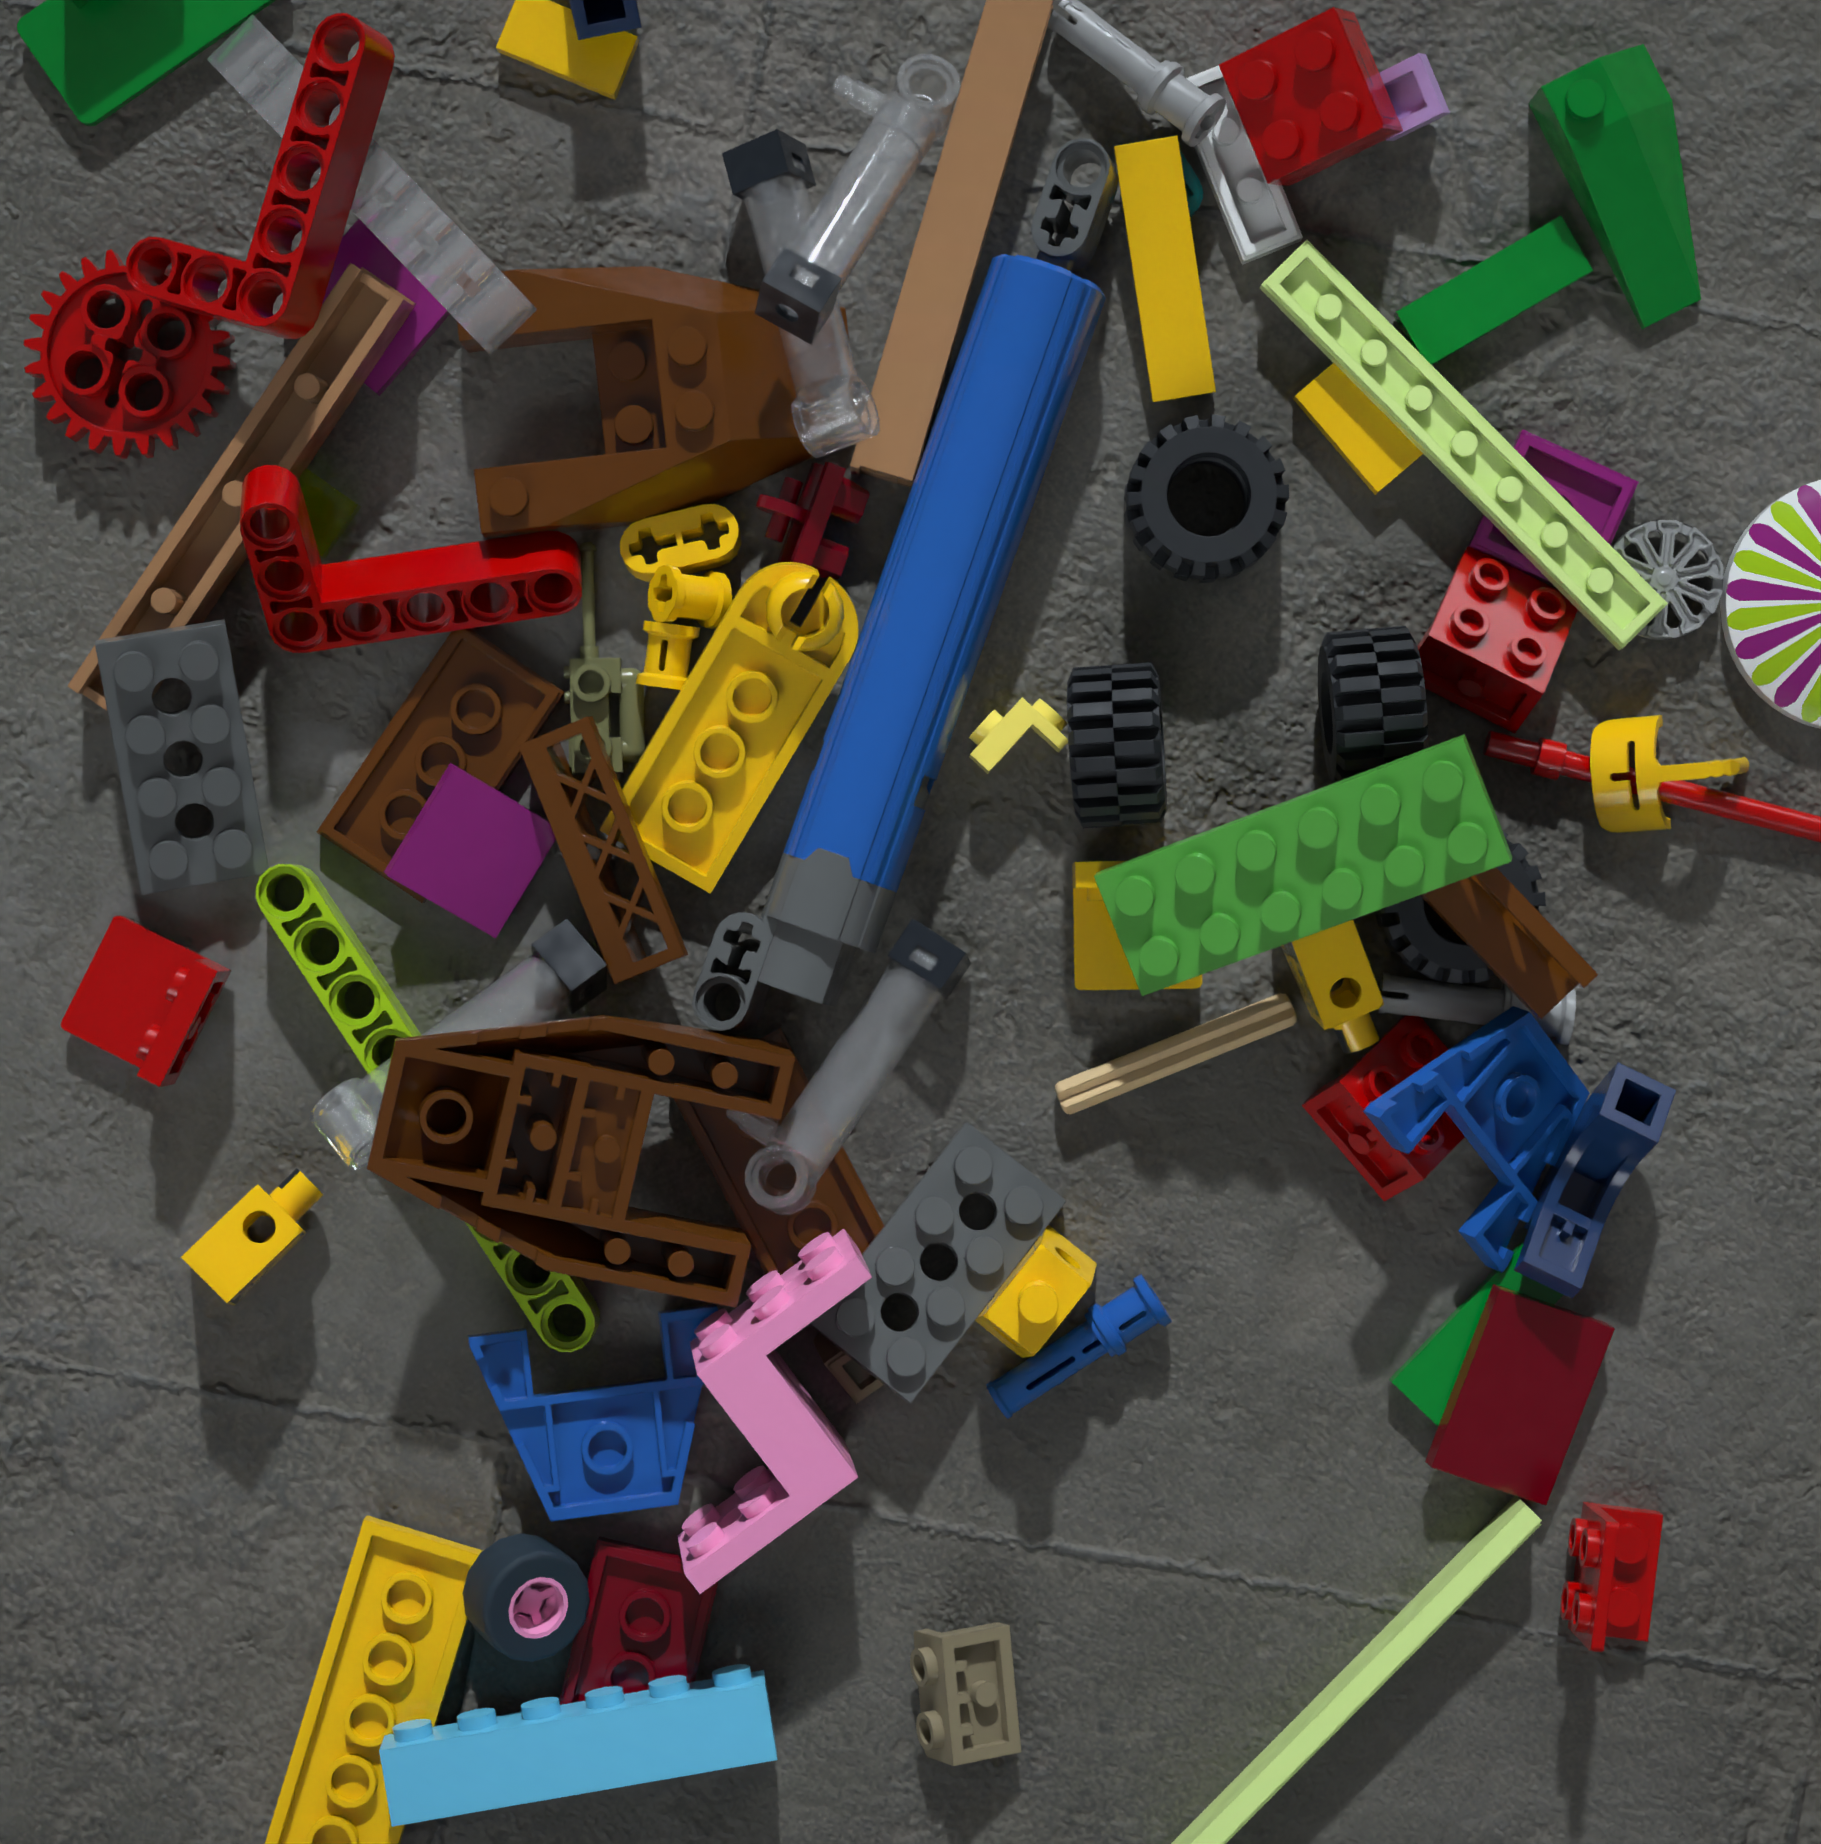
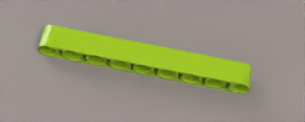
[256,864,600,1352]

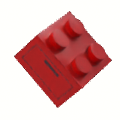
[1219,7,1403,186]

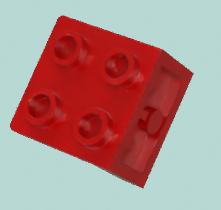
[1417,547,1578,733]
[61,916,232,1087]
[1302,1015,1465,1201]
[1560,1502,1663,1652]

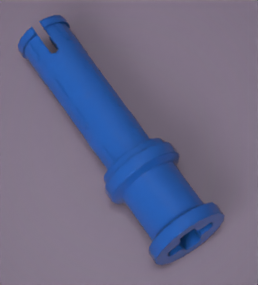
[986,1274,1172,1419]

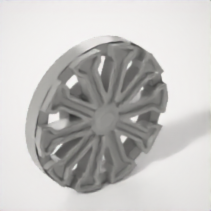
[1612,520,1724,640]

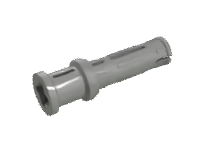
[1048,0,1226,147]
[1377,972,1576,1046]

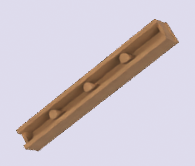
[850,0,1053,488]
[67,263,416,711]

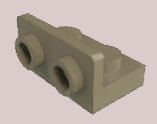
[910,1622,1022,1766]

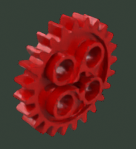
[23,249,236,459]

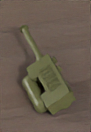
[564,542,645,774]

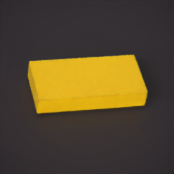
[496,0,639,100]
[1293,363,1423,495]

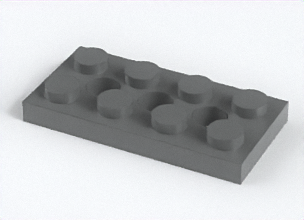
[95,619,269,895]
[808,1122,1066,1404]

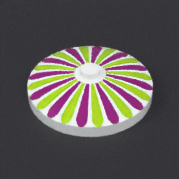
[1720,480,1821,729]

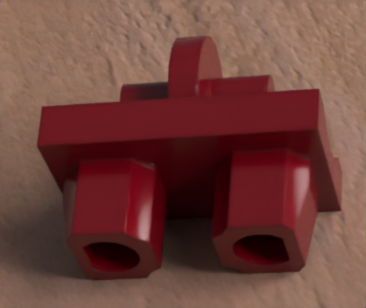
[756,462,870,579]

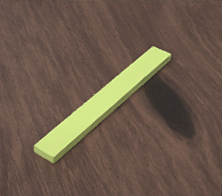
[1260,240,1668,650]
[1171,1496,1542,1844]

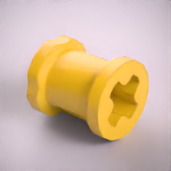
[648,565,732,629]
[636,620,700,690]

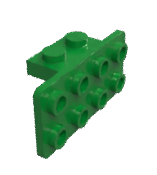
[17,0,276,126]

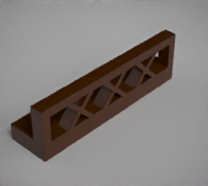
[518,716,688,984]
[1420,868,1598,1019]

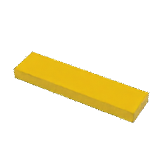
[1113,135,1216,402]

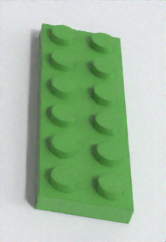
[1094,734,1512,996]

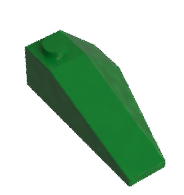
[1528,44,1701,330]

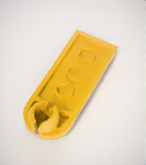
[600,562,859,894]

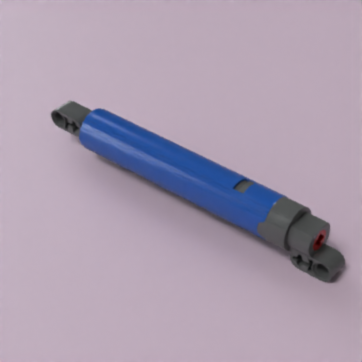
[692,138,1119,1033]

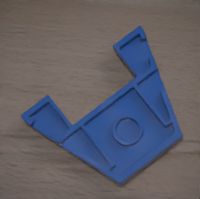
[1363,1006,1590,1273]
[468,1304,718,1521]

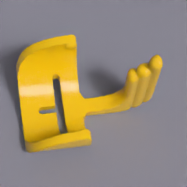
[1590,715,1749,833]

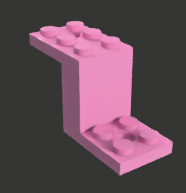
[677,1229,872,1594]

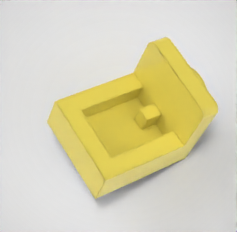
[969,697,1068,774]

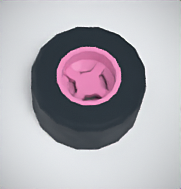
[463,1534,590,1662]

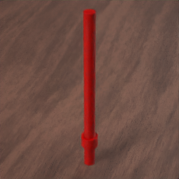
[1483,730,1821,843]

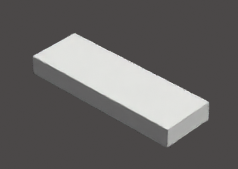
[1186,65,1303,265]

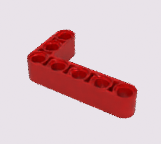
[125,13,395,339]
[240,465,582,653]

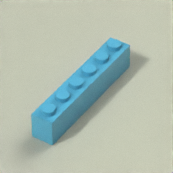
[379,1664,778,1827]

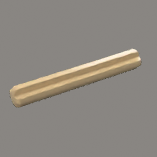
[1055,993,1297,1114]

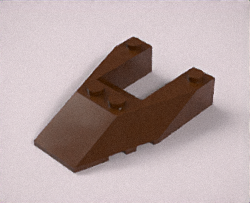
[452,266,860,540]
[367,1015,796,1308]

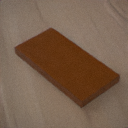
[317,628,565,903]
[673,1028,884,1275]

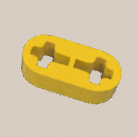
[620,504,741,582]

